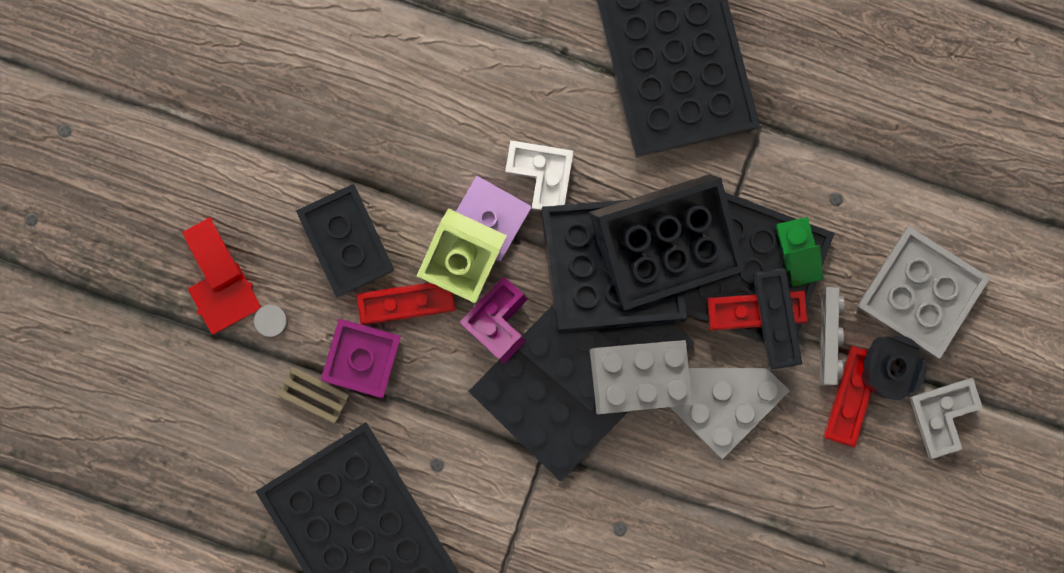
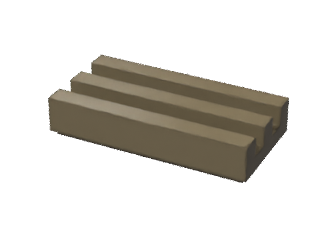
[277,366,350,424]

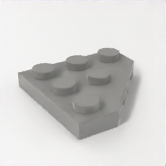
[669,368,790,459]

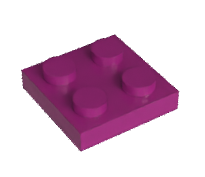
[321,318,401,399]

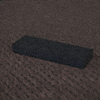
[752,268,803,370]

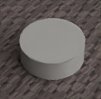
[254,305,288,337]

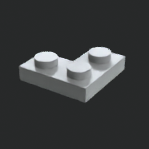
[909,378,983,459]

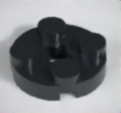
[862,335,926,400]

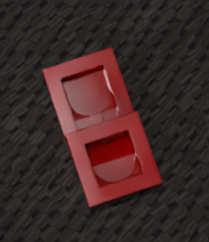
[182,217,242,292]

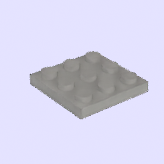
[856,226,990,359]

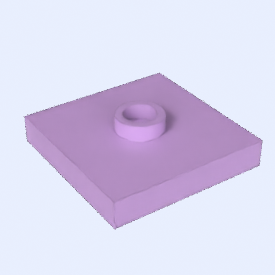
[456,176,532,263]

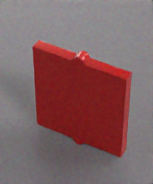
[188,262,261,335]

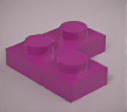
[459,276,528,364]

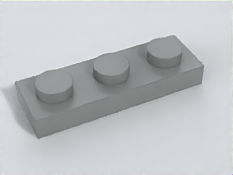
[819,287,844,386]

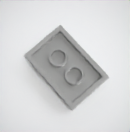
[590,340,693,415]

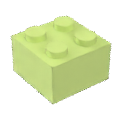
[417,208,507,303]

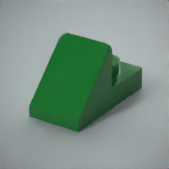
[775,217,823,288]

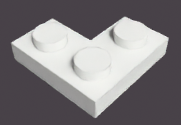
[505,140,573,211]

